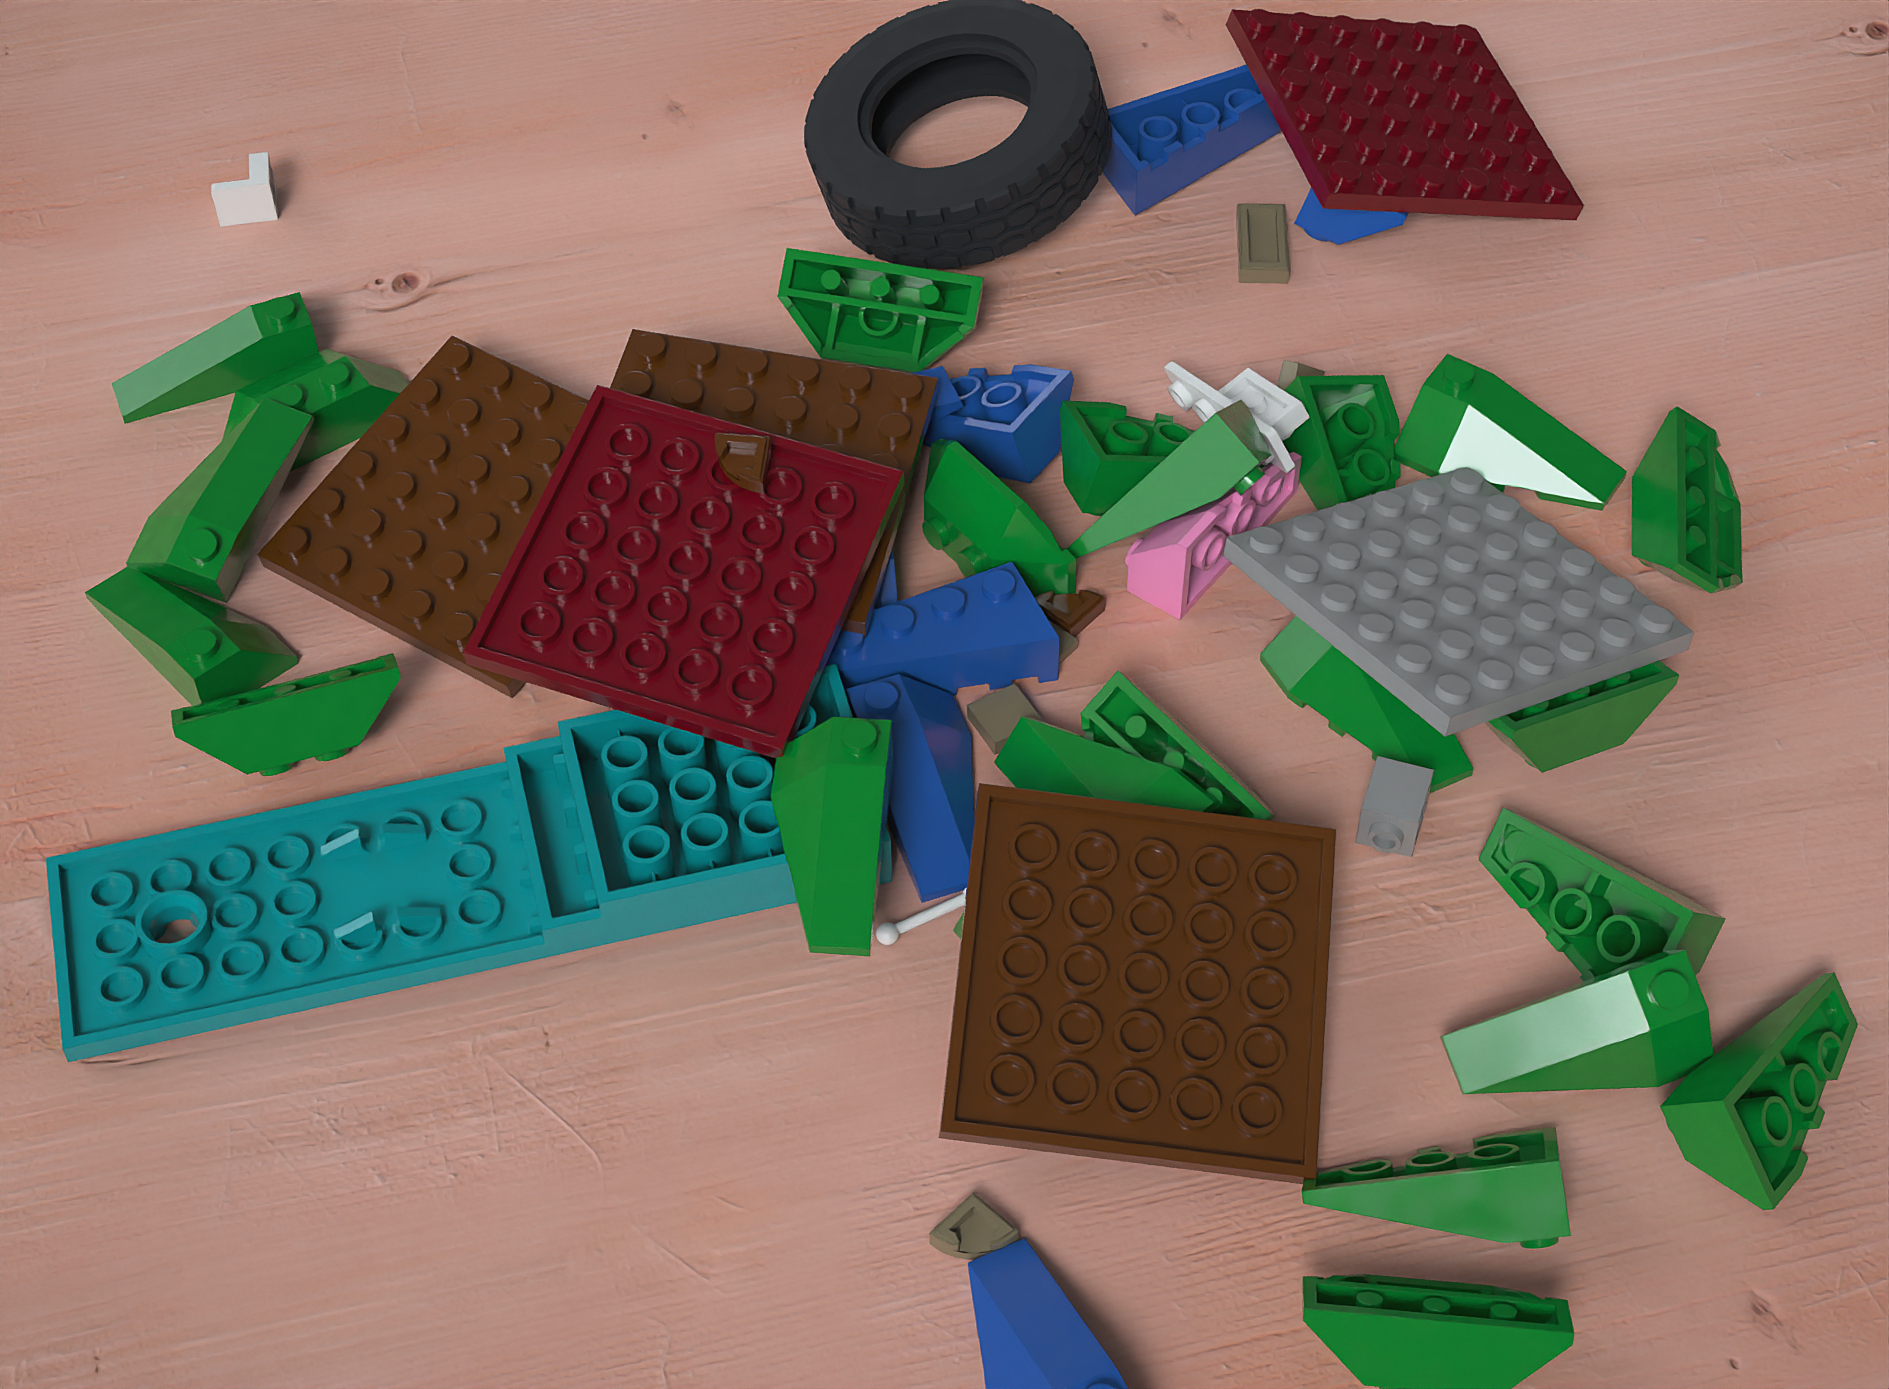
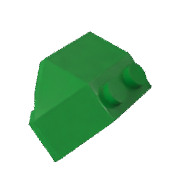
[777,248,984,373]
[221,349,409,472]
[1632,406,1743,594]
[922,438,1077,598]
[171,653,401,776]
[1485,661,1679,773]
[1080,670,1275,821]
[1302,1274,1574,1389]

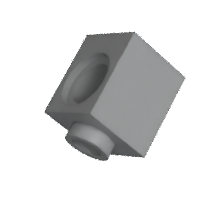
[1356,756,1434,857]

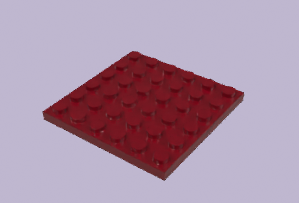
[1226,9,1584,221]
[463,385,905,758]

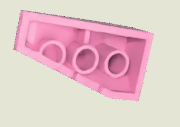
[1125,452,1302,620]

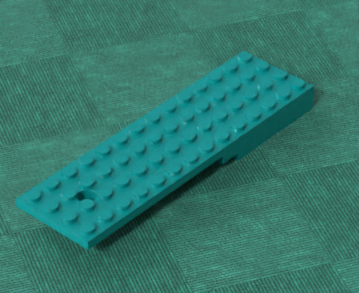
[46,664,893,1062]

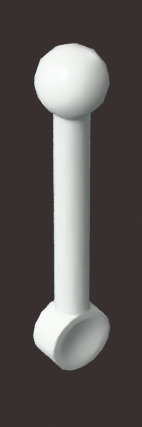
[876,887,967,945]

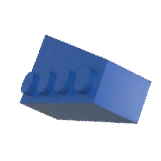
[1103,65,1281,216]
[825,562,1060,696]

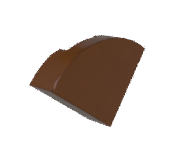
[715,433,772,493]
[1035,590,1105,637]

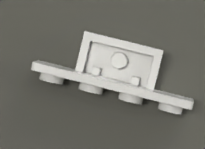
[1164,361,1310,473]

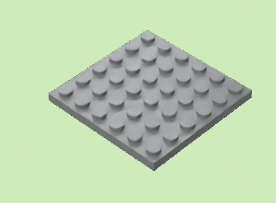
[1223,467,1694,737]

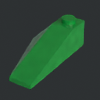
[112,292,319,424]
[1394,354,1627,511]
[1282,375,1401,510]
[1060,401,1271,516]
[85,566,299,706]
[1260,616,1474,794]
[994,716,1219,813]
[771,717,894,956]
[1478,808,1726,982]

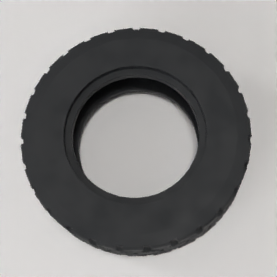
[804,0,1112,269]

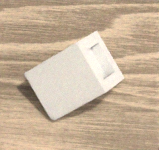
[211,152,278,227]

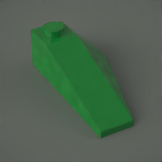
[126,398,314,603]
[1067,400,1272,558]
[1440,950,1714,1094]
[1660,972,1858,1210]
[1301,1127,1571,1249]

